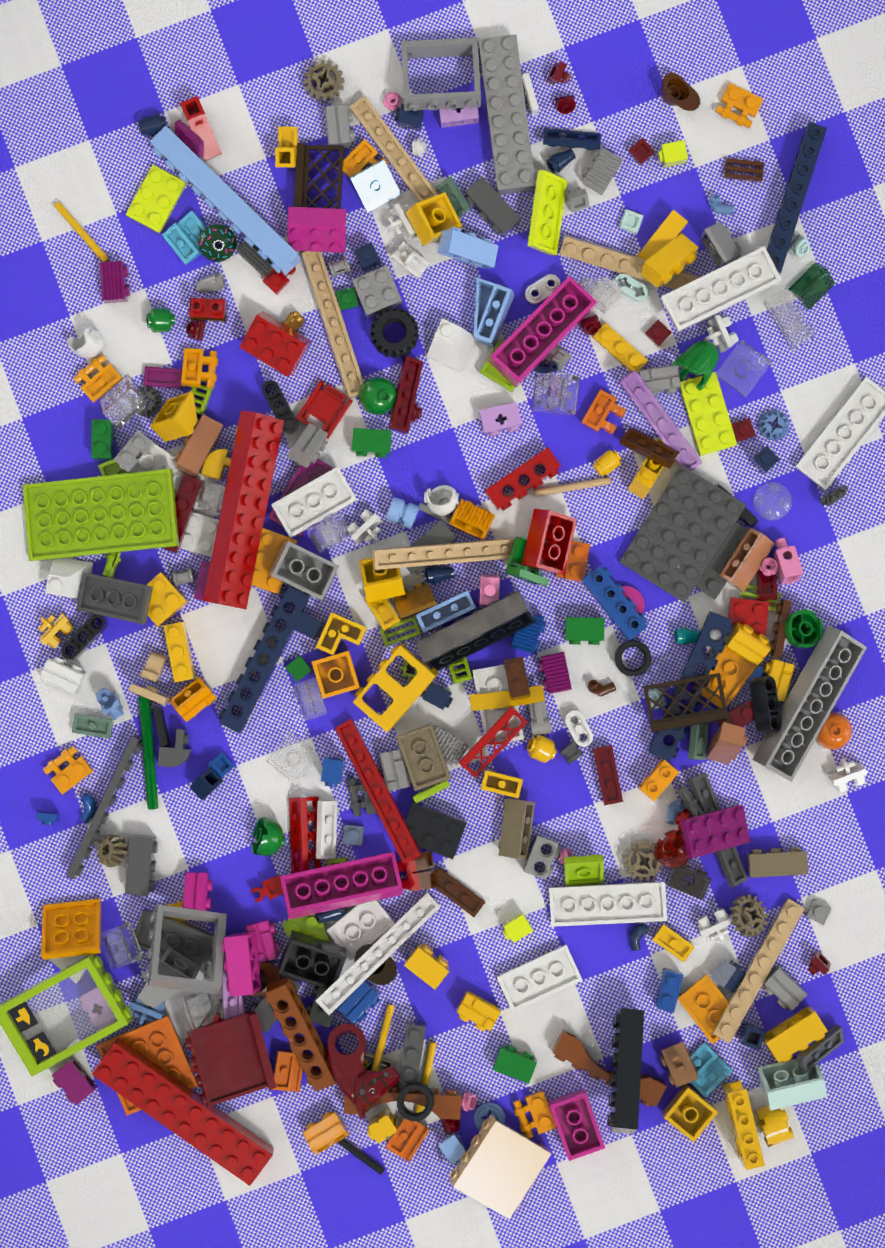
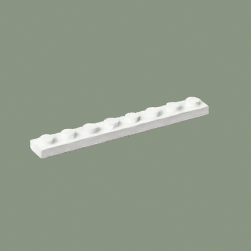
[315,893,441,1015]

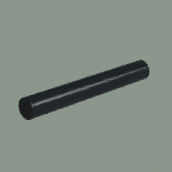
[337,1138,385,1175]

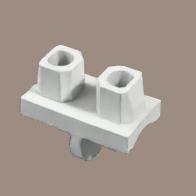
[387,203,416,242]
[391,242,430,279]
[705,314,739,353]
[347,509,382,545]
[828,758,867,792]
[697,908,733,943]

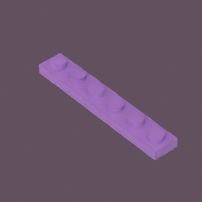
[620,369,702,471]

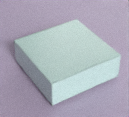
[619,209,644,235]

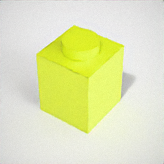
[658,140,688,168]
[502,912,533,943]

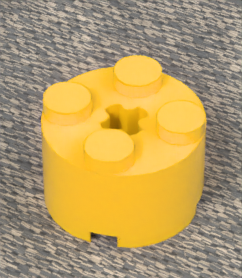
[754,1105,794,1147]

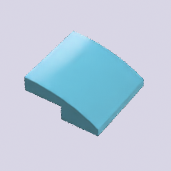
[162,210,207,265]
[690,1042,733,1098]

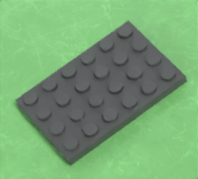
[619,465,747,603]

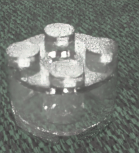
[197,480,226,513]
[307,513,352,554]

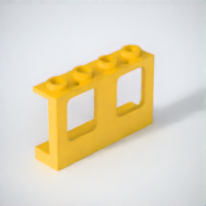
[353,643,439,733]
[721,1080,765,1170]

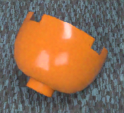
[816,711,852,750]

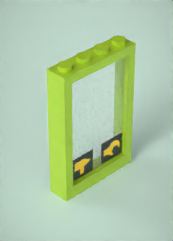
[0,954,133,1077]

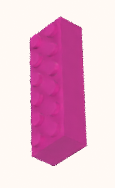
[488,276,597,388]
[280,852,403,920]

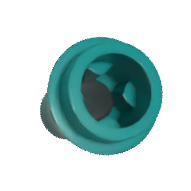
[674,627,700,646]

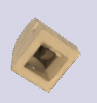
[140,651,167,683]

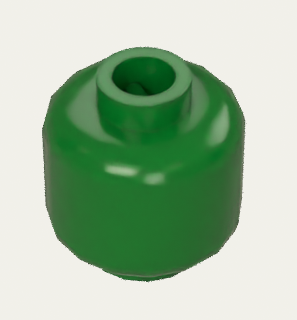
[146,308,175,333]

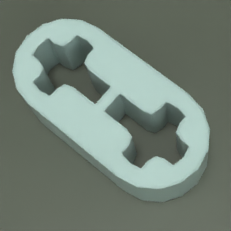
[614,274,648,302]

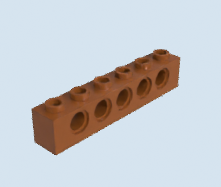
[265,977,336,1092]

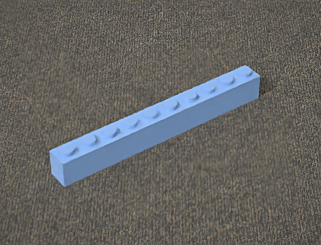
[149,126,301,276]

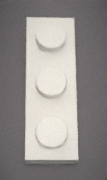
[316,800,337,859]

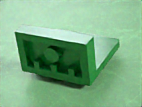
[505,537,549,587]

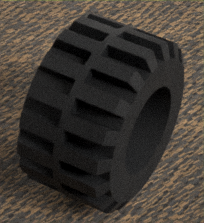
[370,307,419,358]

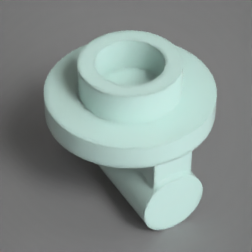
[788,235,810,257]
[648,688,668,709]

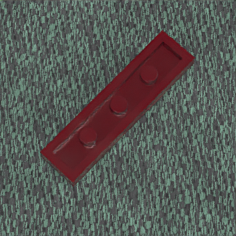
[388,356,423,434]
[163,474,203,553]

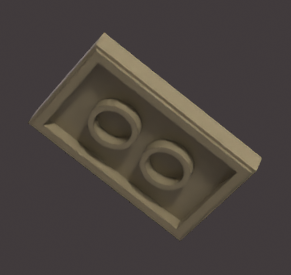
[396,724,451,791]

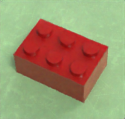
[239,311,312,377]
[521,509,577,575]

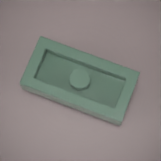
[436,176,471,219]
[72,714,114,739]
[688,723,709,760]

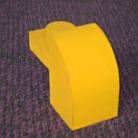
[275,126,299,168]
[201,449,232,481]

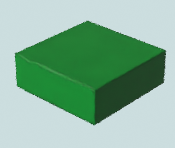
[285,655,312,682]

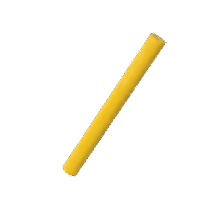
[54,201,109,262]
[371,1004,395,1071]
[415,1041,437,1113]

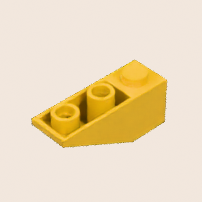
[627,438,665,499]

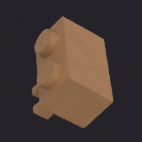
[660,1042,700,1088]

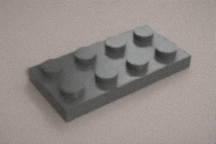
[695,522,748,600]
[76,572,153,625]
[131,908,214,971]

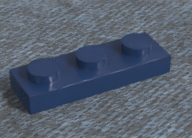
[543,128,601,150]

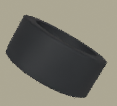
[614,640,652,677]
[397,1082,434,1121]

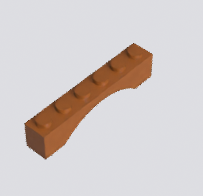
[552,1029,667,1107]
[344,1086,462,1120]

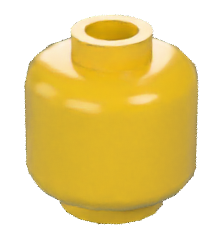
[527,735,557,763]

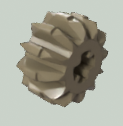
[96,834,128,867]

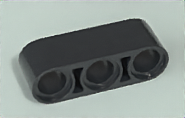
[262,380,298,434]
[61,614,108,660]
[750,676,781,734]

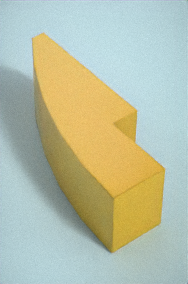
[637,210,688,260]

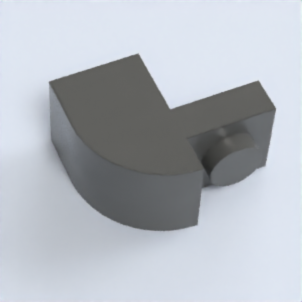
[158,729,192,767]

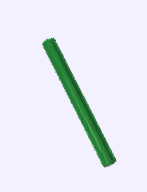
[139,696,158,810]

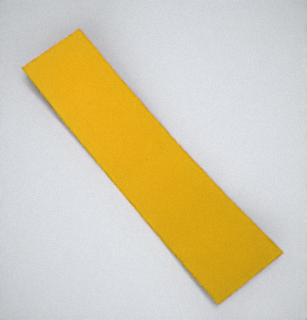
[469,685,545,711]

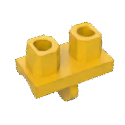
[39,612,73,648]

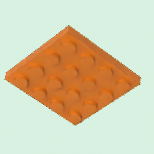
[97,1014,197,1116]

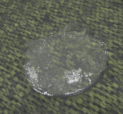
[753,482,792,521]

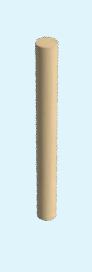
[534,477,611,497]

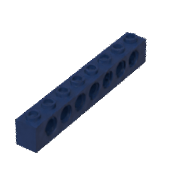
[766,122,827,275]
[218,586,311,734]
[648,610,734,762]

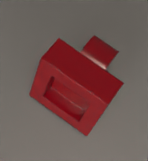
[546,61,571,85]
[808,950,831,975]

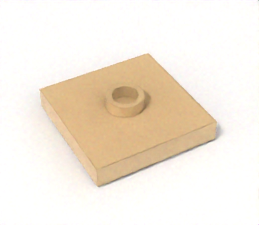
[129,684,172,705]

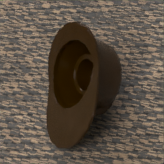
[354,944,397,985]

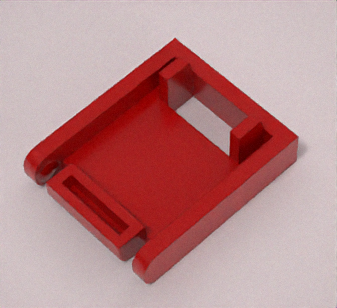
[296,380,353,440]

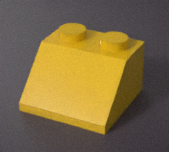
[405,192,463,246]
[150,392,198,442]

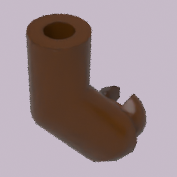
[588,680,616,697]

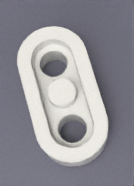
[525,274,561,305]
[565,710,593,747]

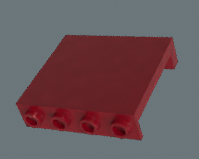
[185,1010,277,1110]

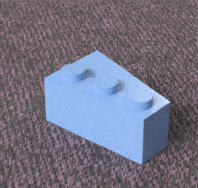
[474,277,515,348]

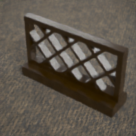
[294,143,344,209]
[643,673,729,733]

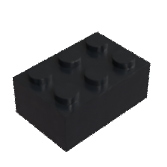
[405,802,467,860]
[278,930,347,989]

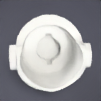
[67,326,104,358]
[424,485,459,516]

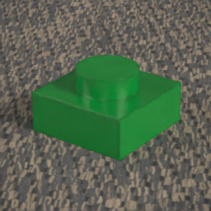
[336,287,359,311]

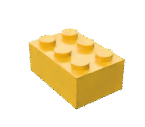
[763,1005,828,1063]

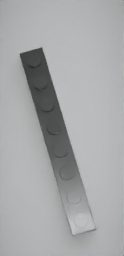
[66,736,142,879]

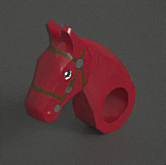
[327,1023,400,1119]

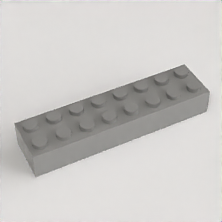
[478,34,536,195]
[752,626,867,782]

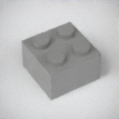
[352,265,403,319]

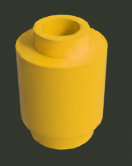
[592,449,622,477]

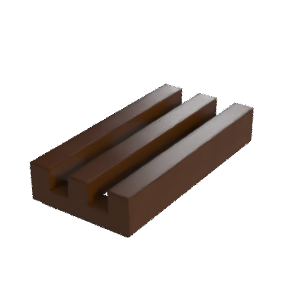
[724,158,764,182]

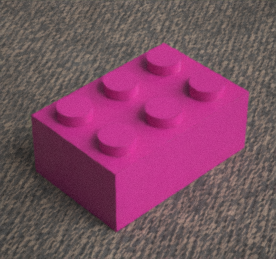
[287,207,346,253]
[222,931,262,997]
[548,1088,605,1161]

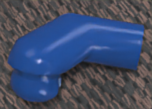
[80,793,97,823]

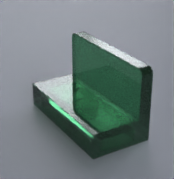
[788,263,835,310]

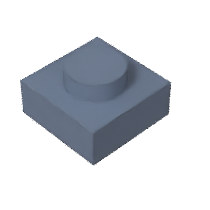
[343,824,364,846]

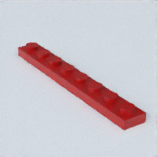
[335,719,422,864]

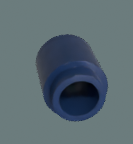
[138,113,168,137]

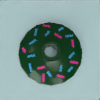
[199,224,237,262]

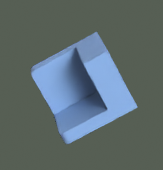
[439,1133,467,1165]

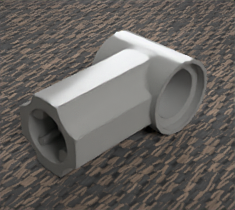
[529,701,552,736]

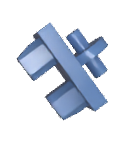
[96,688,124,720]
[129,991,166,1026]

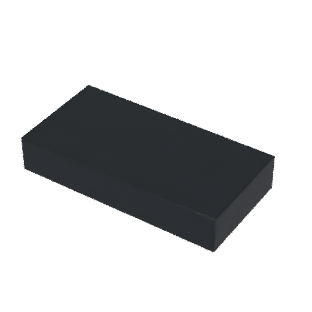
[153,707,170,746]

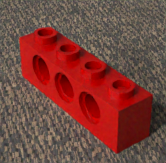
[484,447,561,511]

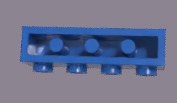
[581,565,648,641]

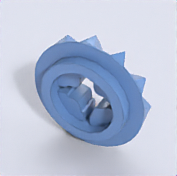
[759,410,790,441]
[474,1102,505,1130]

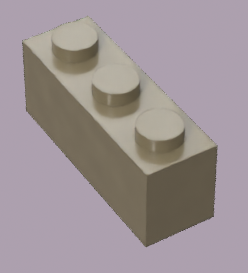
[498,798,535,859]
[746,846,808,878]

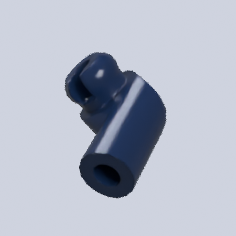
[533,362,558,374]
[629,924,649,951]

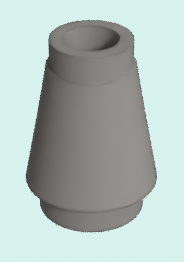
[196,272,226,293]

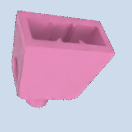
[773,538,803,586]
[479,574,500,609]

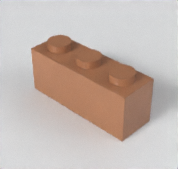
[174,414,223,478]
[719,528,775,592]
[706,722,747,765]

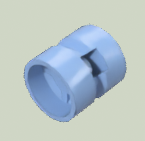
[386,497,420,529]

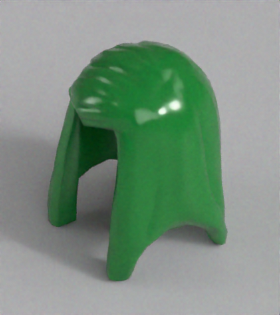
[673,340,719,390]

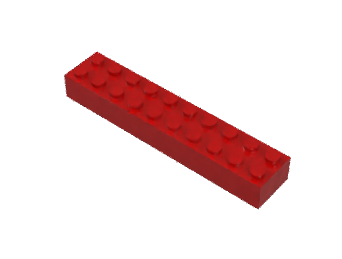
[203,411,284,609]
[92,1037,274,1186]

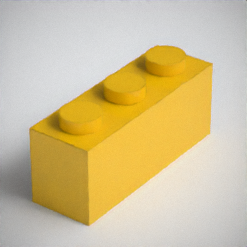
[640,233,699,288]
[163,622,196,683]

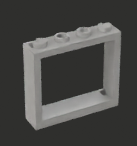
[401,37,481,111]
[145,905,227,994]

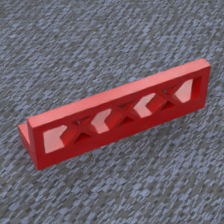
[459,706,528,778]
[289,796,321,874]

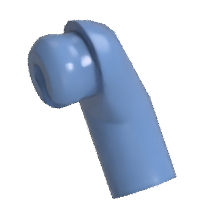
[708,194,734,215]
[666,798,685,825]

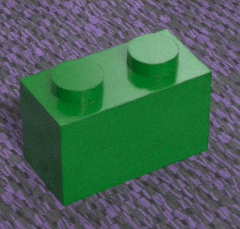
[91,420,115,460]
[352,428,392,458]
[565,617,605,645]
[492,1044,537,1084]

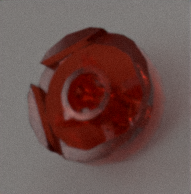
[653,829,690,869]

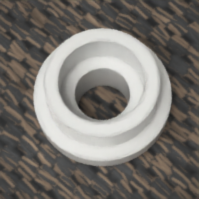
[412,138,427,157]

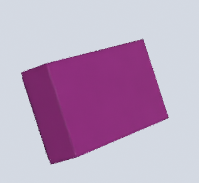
[175,120,204,158]
[143,366,182,389]

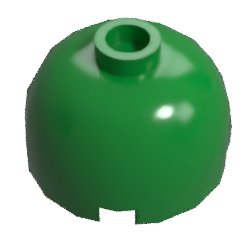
[359,377,397,415]
[784,609,823,649]
[251,817,286,856]

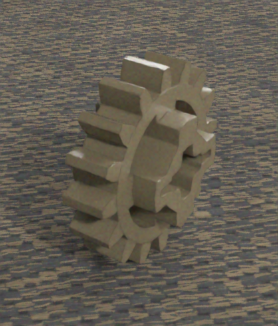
[303,60,345,103]
[623,840,665,882]
[729,894,768,938]

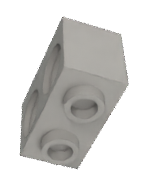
[523,834,561,880]

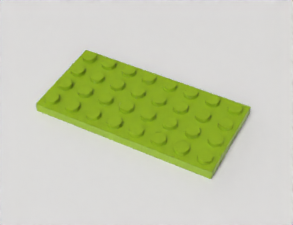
[23,469,179,561]

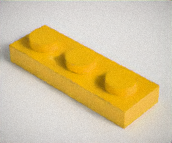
[593,323,648,372]

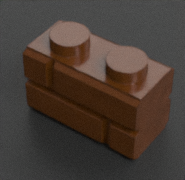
[504,657,530,701]

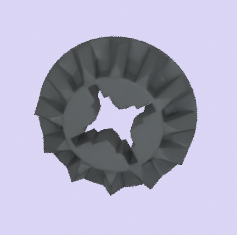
[131,386,162,417]
[820,485,849,506]

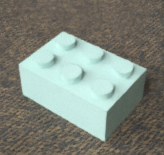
[758,1058,827,1111]

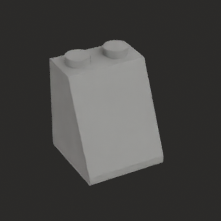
[137,947,202,1008]

